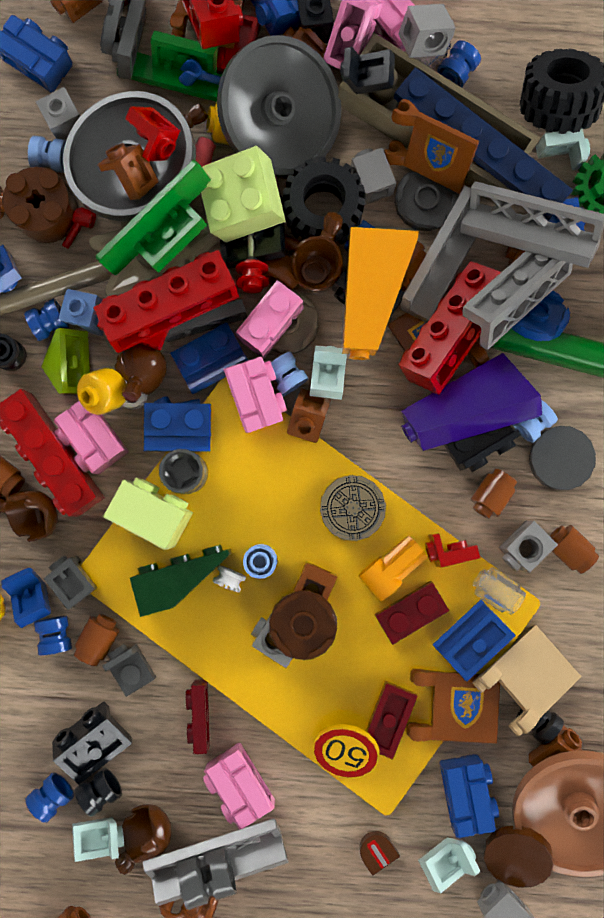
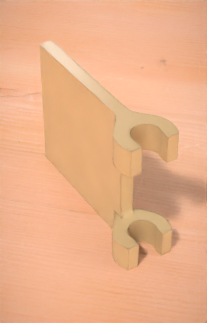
[472,625,582,737]

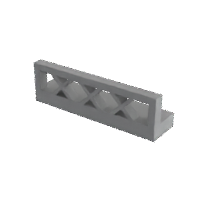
[460,181,604,268]
[400,186,477,323]
[462,251,573,350]
[143,818,289,906]

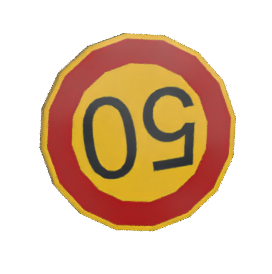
[312,724,380,779]

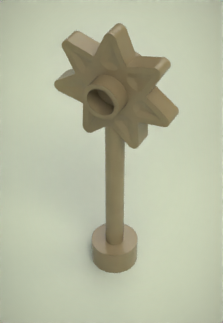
[0,221,220,316]

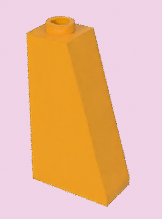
[342,227,419,360]

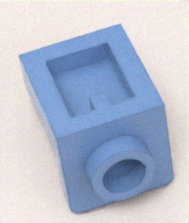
[59,289,104,336]

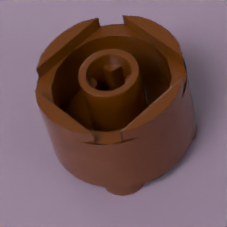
[3,167,78,243]

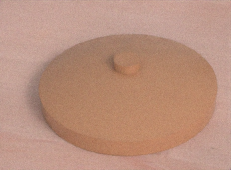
[512,750,604,877]

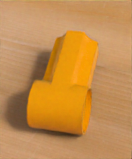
[358,535,428,602]

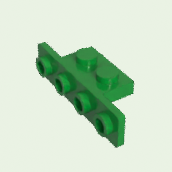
[116,30,222,102]
[96,160,211,276]

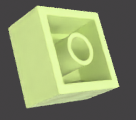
[201,146,286,243]
[103,477,193,550]

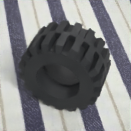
[520,48,604,134]
[283,156,365,245]

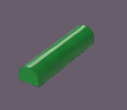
[490,328,604,378]

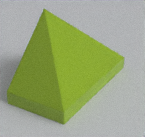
[41,328,90,395]

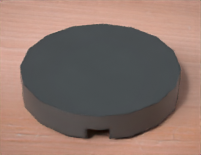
[100,0,125,56]
[395,171,459,232]
[529,426,596,490]

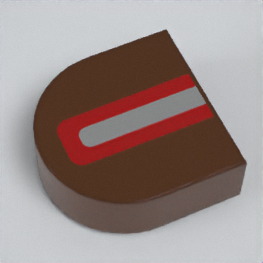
[360,831,400,876]

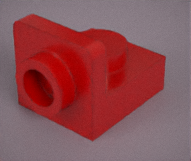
[125,107,181,161]
[425,533,481,568]

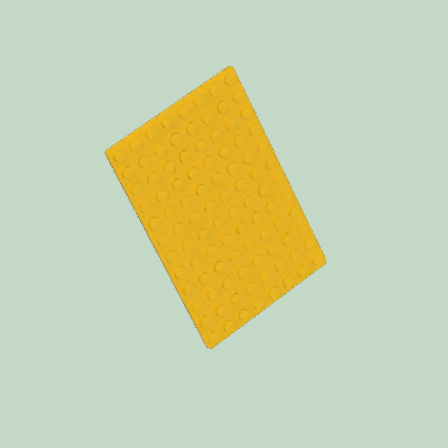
[81,377,540,816]

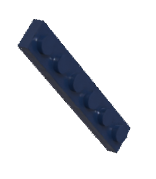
[393,67,573,220]

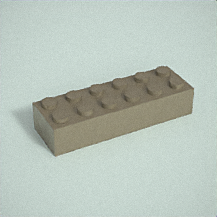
[338,33,541,205]

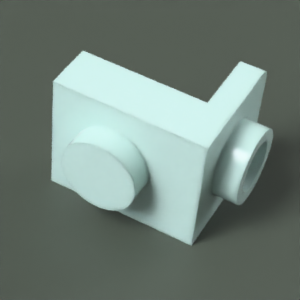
[536,127,590,171]
[310,346,347,400]
[72,817,124,862]
[418,837,480,894]

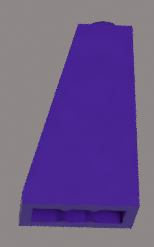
[401,353,542,451]

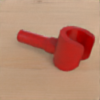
[62,207,97,249]

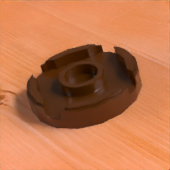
[269,590,337,660]
[484,826,553,888]

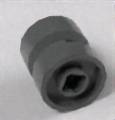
[159,449,208,494]
[176,847,237,910]

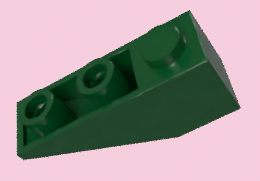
[130,545,232,617]

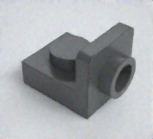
[43,556,97,610]
[102,644,156,697]

